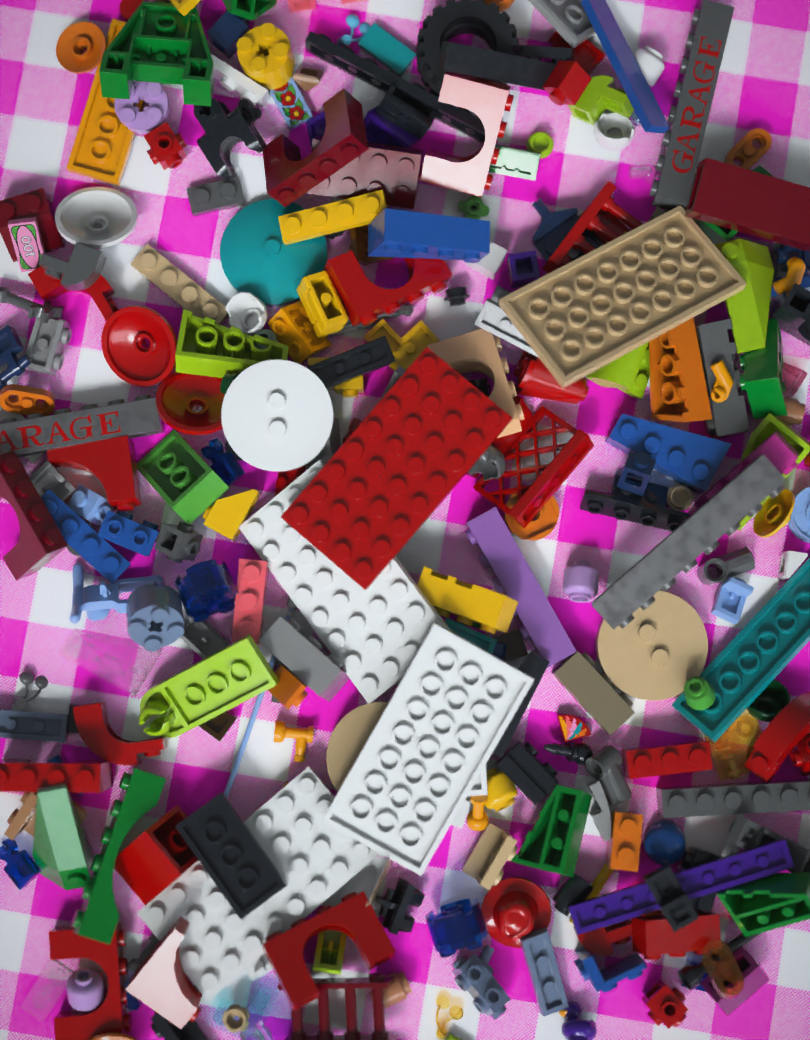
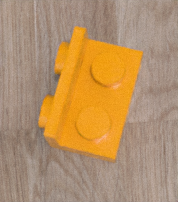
[268,301,332,365]

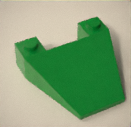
[99,1,214,106]

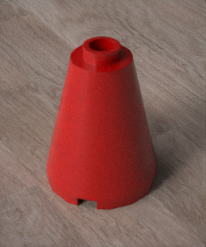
[513,350,589,404]

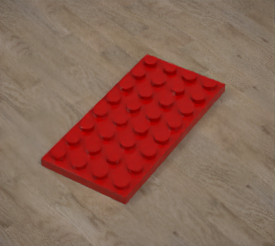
[281,347,513,591]

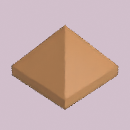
[293,66,324,92]

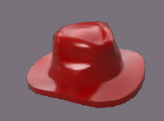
[481,876,552,948]

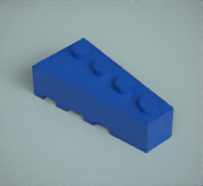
[368,208,490,263]
[605,414,731,495]

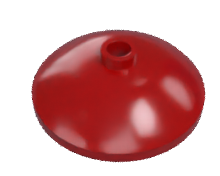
[101,305,177,387]
[156,371,225,435]

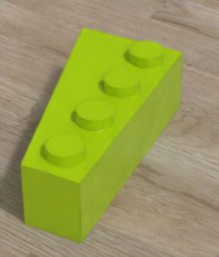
[175,309,289,378]

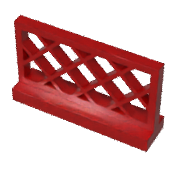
[473,406,594,529]

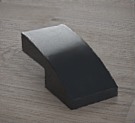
[643,863,699,932]

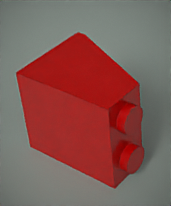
[114,805,198,905]

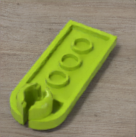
[139,634,279,738]

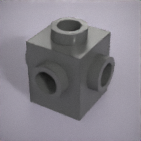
[154,521,204,563]

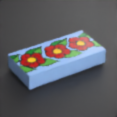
[268,77,313,131]

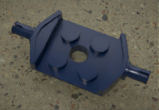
[531,198,601,271]

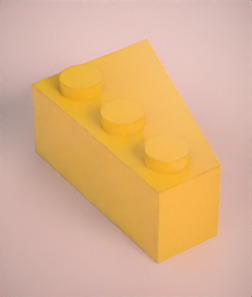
[417,566,518,635]

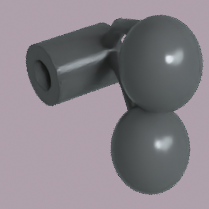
[13,671,48,708]

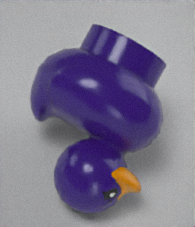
[559,1001,597,1040]

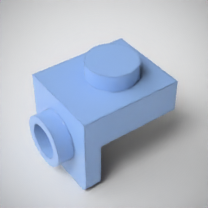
[67,483,114,527]
[711,577,754,624]

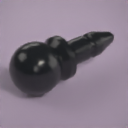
[544,742,593,765]

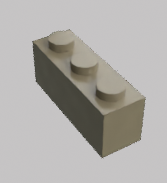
[551,651,635,735]

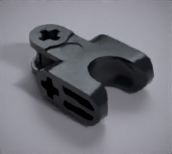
[194,97,267,180]

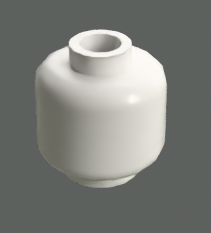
[633,46,665,87]

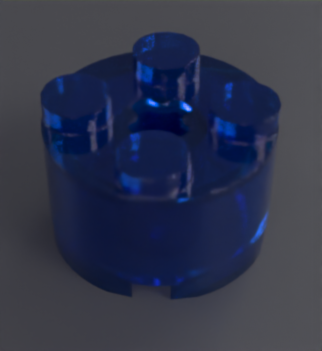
[175,560,238,622]
[425,899,489,958]

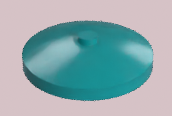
[220,199,328,306]

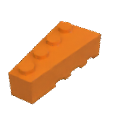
[649,317,712,422]

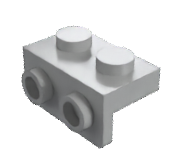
[25,318,72,376]

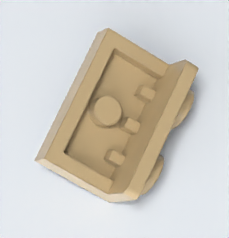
[462,823,518,890]

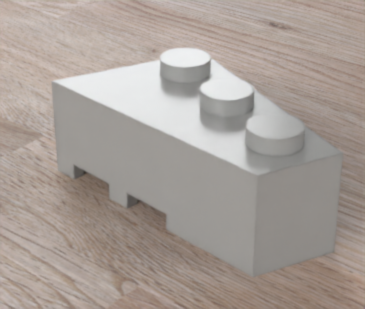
[259,616,350,702]

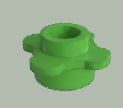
[458,195,490,220]

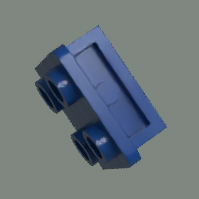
[574,947,647,993]

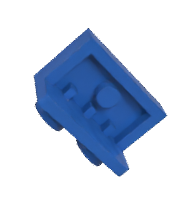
[98,511,160,557]

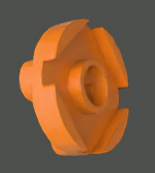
[504,492,559,541]

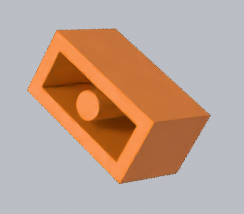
[606,810,643,872]

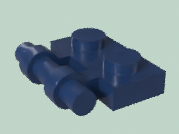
[0,325,32,390]

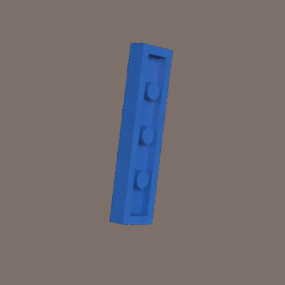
[41,489,131,584]

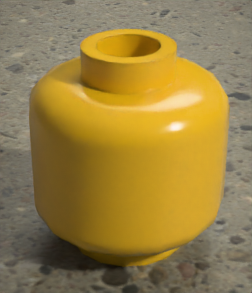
[485,768,518,812]

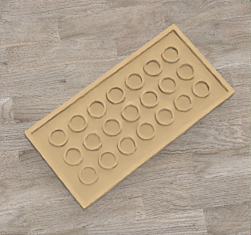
[499,205,747,388]

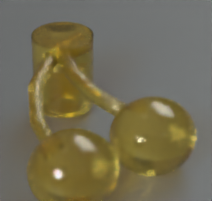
[435,995,464,1040]

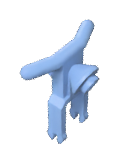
[69,563,164,624]

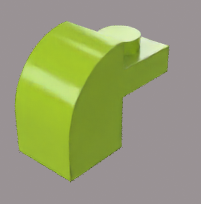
[568,75,634,126]

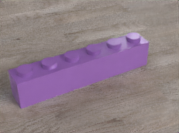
[464,507,577,668]

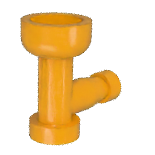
[273,720,314,762]
[466,795,489,831]

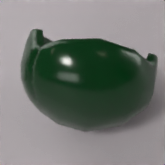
[747,680,790,723]

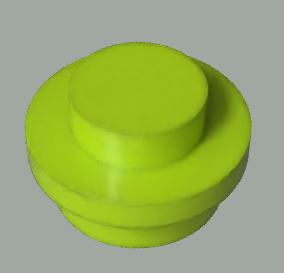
[527,132,554,159]

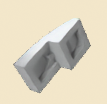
[586,779,611,842]

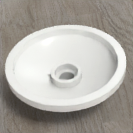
[55,187,138,249]

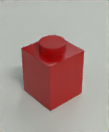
[543,61,592,106]

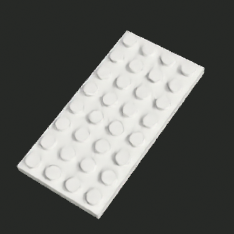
[239,460,452,704]
[322,622,534,876]
[137,766,378,1001]

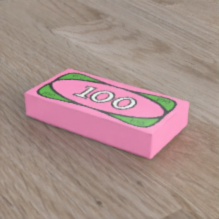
[8,217,46,272]

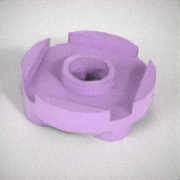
[114,81,170,134]

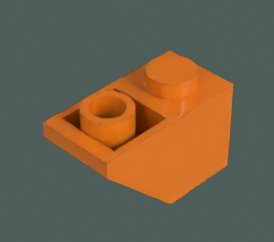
[268,664,308,709]

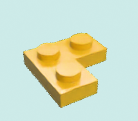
[363,319,439,372]

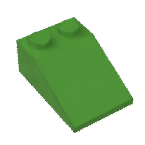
[136,429,229,525]

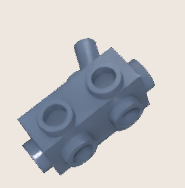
[452,945,511,1020]

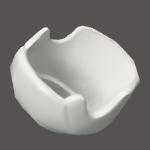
[594,112,635,151]
[225,292,268,336]

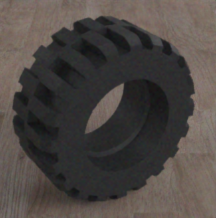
[416,0,519,95]

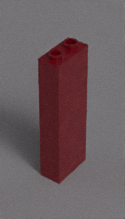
[685,157,810,252]

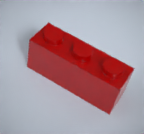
[621,740,713,779]
[631,911,721,960]

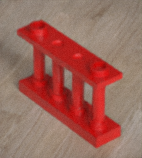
[542,180,656,274]

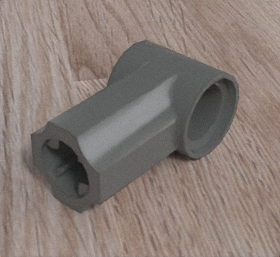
[697,547,755,585]
[585,745,632,806]

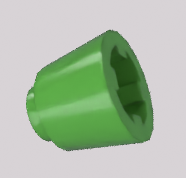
[684,676,716,710]

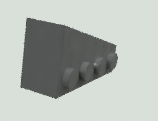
[696,319,750,440]

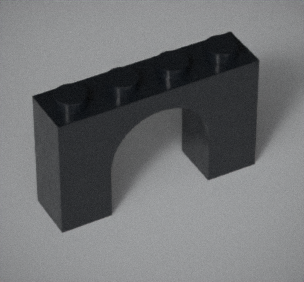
[768,283,810,346]

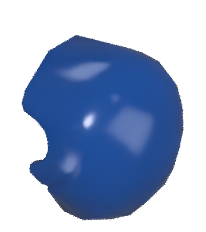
[644,819,686,865]

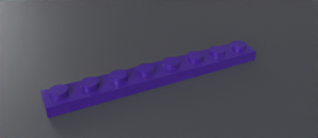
[568,839,794,935]

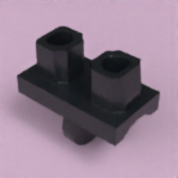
[375,878,425,935]

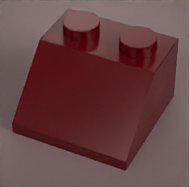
[0,188,65,262]

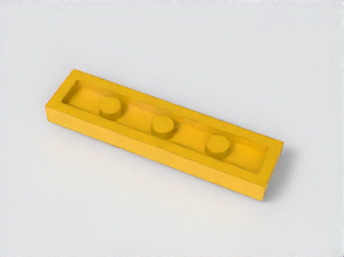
[278,190,388,245]

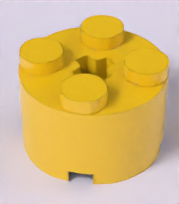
[237,23,296,90]

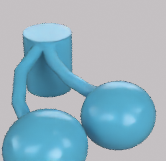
[337,14,371,46]

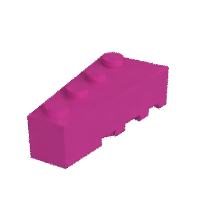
[688,430,800,515]

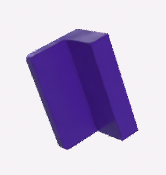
[364,106,420,148]

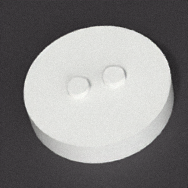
[221,360,334,472]

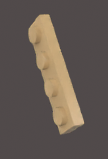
[130,244,229,325]

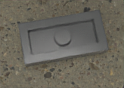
[186,176,245,217]

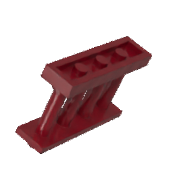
[278,972,398,1040]

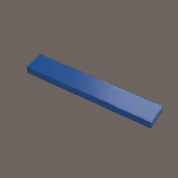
[581,0,670,133]

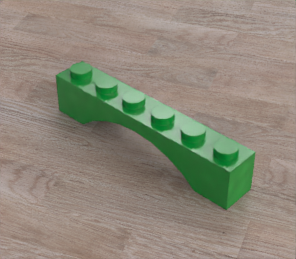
[71,768,166,944]

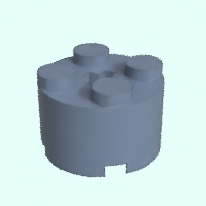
[126,584,184,652]

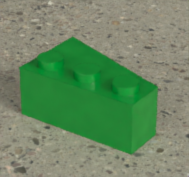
[740,318,787,419]

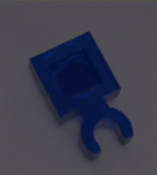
[201,438,245,487]
[0,838,41,891]

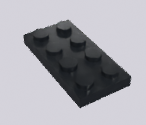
[175,792,288,919]

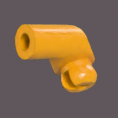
[773,257,806,295]
[710,360,733,403]

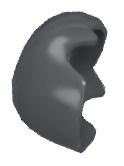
[468,444,506,481]

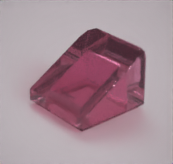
[782,362,808,398]

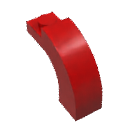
[28,261,119,322]
[744,691,810,783]
[73,701,168,766]

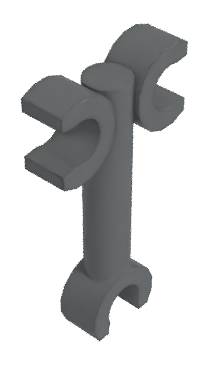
[0,286,64,323]

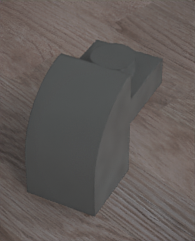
[38,242,107,291]

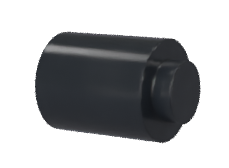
[552,873,594,916]

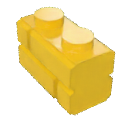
[296,271,349,338]

